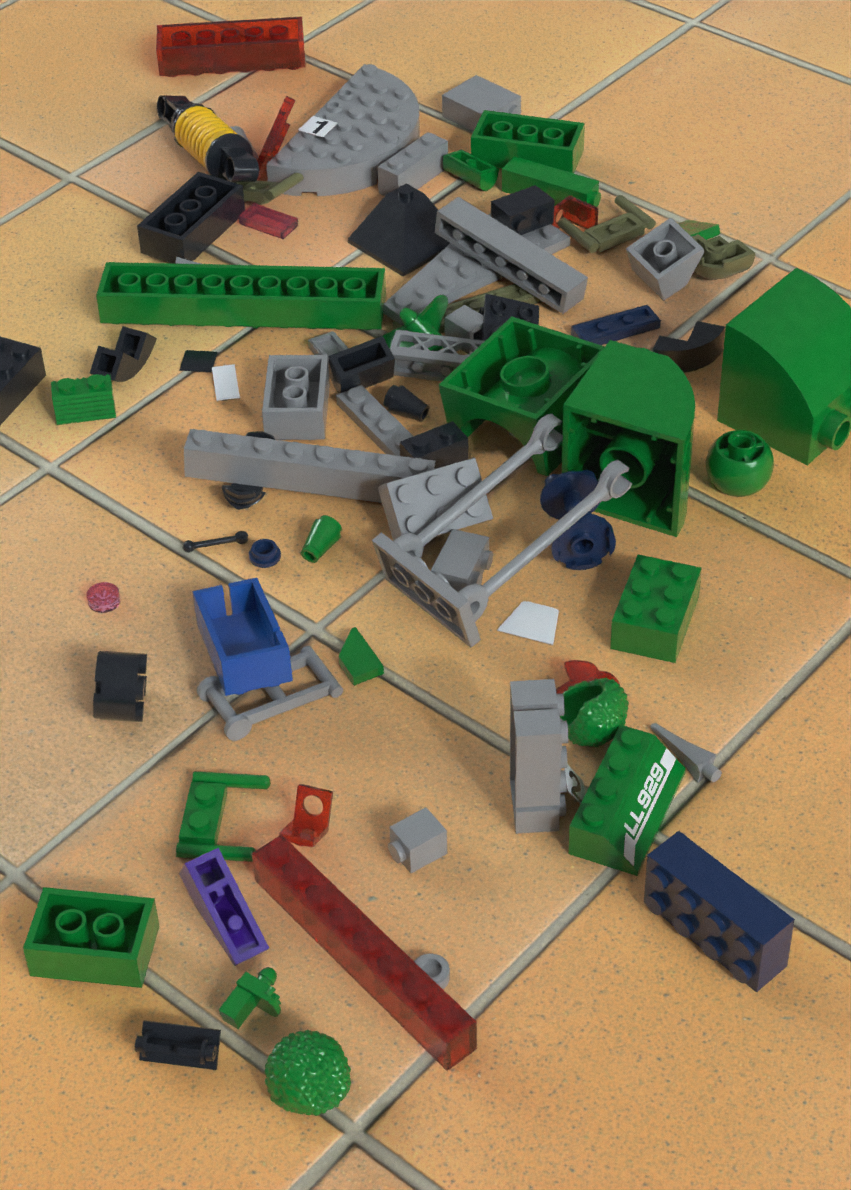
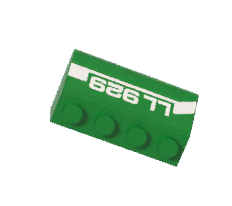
[568,724,686,876]

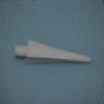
[651,723,722,783]

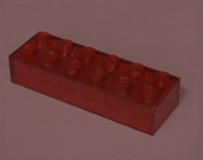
[156,16,306,77]

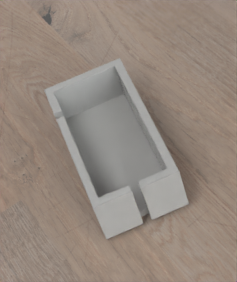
[510,679,568,834]

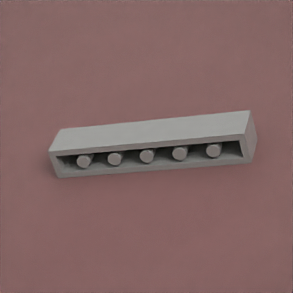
[434,197,588,314]

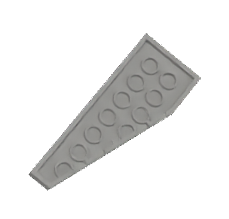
[383,213,570,325]

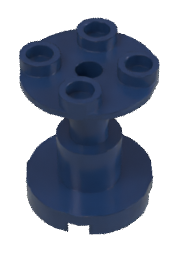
[540,470,616,570]

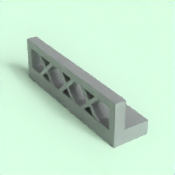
[390,330,485,381]

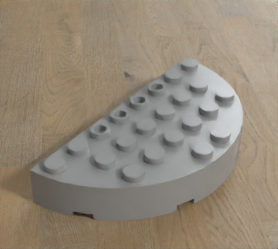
[266,64,420,196]

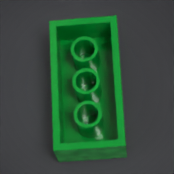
[471,110,585,173]

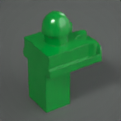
[219,967,281,1029]

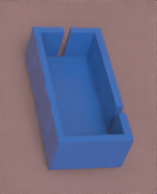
[192,578,293,696]

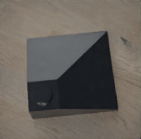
[348,183,450,277]

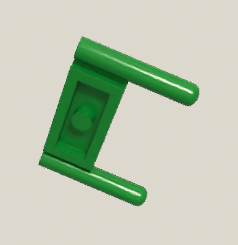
[176,771,271,862]

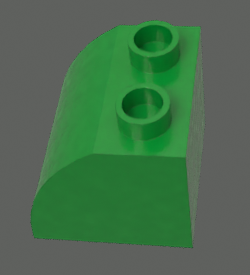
[717,268,851,466]
[562,340,695,537]

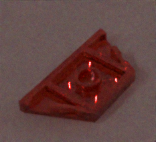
[257,96,295,179]

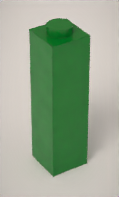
[502,156,601,217]

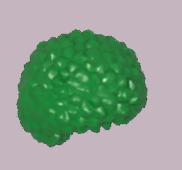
[560,678,629,747]
[264,1030,351,1116]

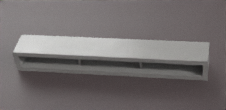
[184,429,436,503]

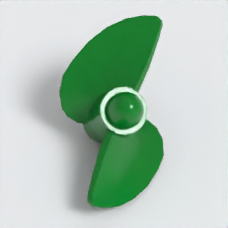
[383,295,448,351]

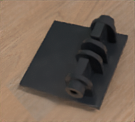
[479,293,539,341]

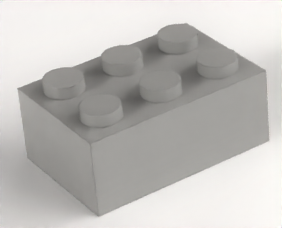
[262,355,330,440]
[377,458,493,541]

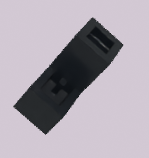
[653,321,725,373]
[90,326,157,382]

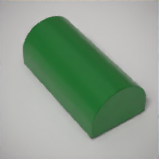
[443,149,499,191]

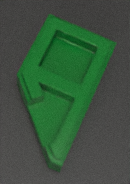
[338,627,384,686]

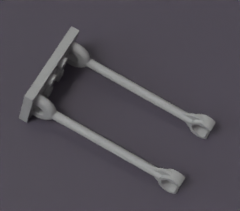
[372,414,633,648]

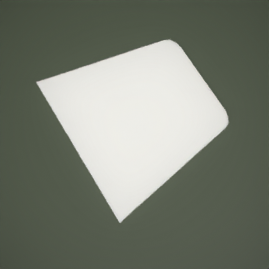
[497,601,559,645]

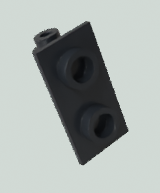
[135,1020,221,1070]

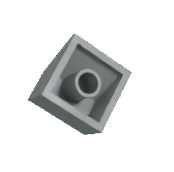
[626,218,704,301]

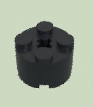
[93,651,147,722]

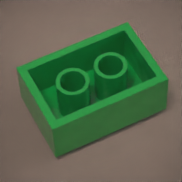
[610,554,702,663]
[23,887,160,988]

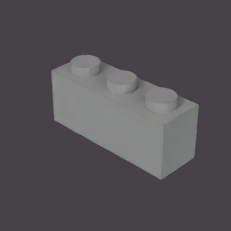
[377,132,448,196]

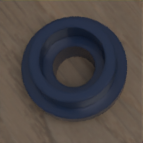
[249,539,281,568]

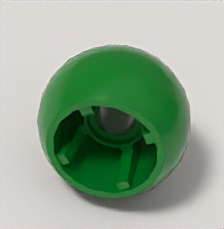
[706,430,774,497]

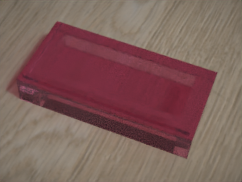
[239,203,298,239]

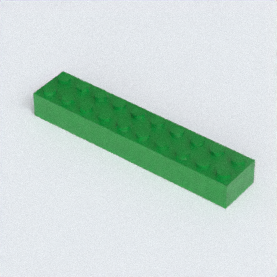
[96,262,386,330]

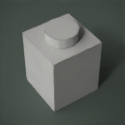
[445,305,484,354]
[388,807,447,873]

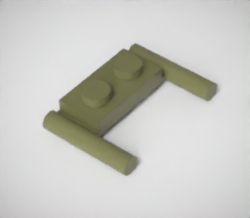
[233,173,304,205]
[558,195,656,253]

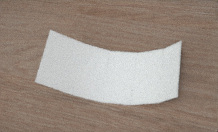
[212,364,241,402]

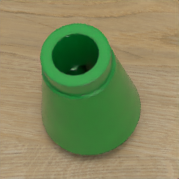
[301,515,342,563]

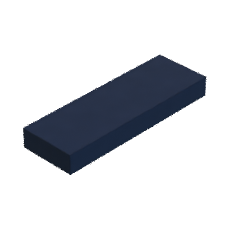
[571,305,661,345]

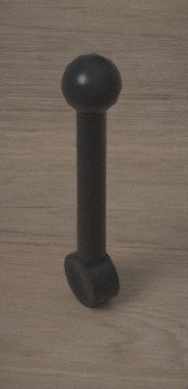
[182,531,248,553]

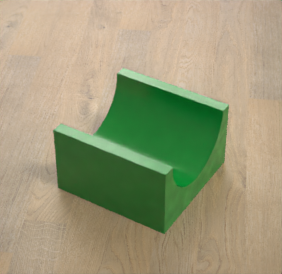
[439,316,605,477]

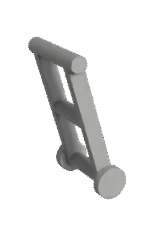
[197,646,343,741]

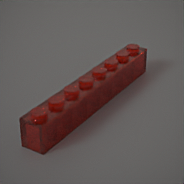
[252,834,477,1071]

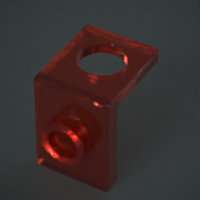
[551,195,599,229]
[279,784,333,847]

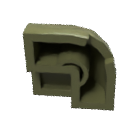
[692,234,755,280]

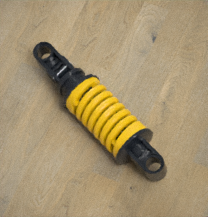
[157,95,259,182]

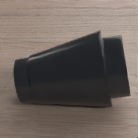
[383,385,430,422]

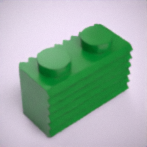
[51,374,116,425]

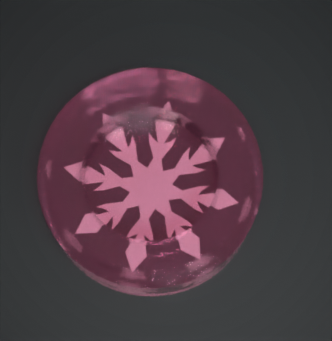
[87,582,121,613]

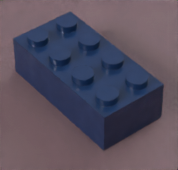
[644,831,795,992]

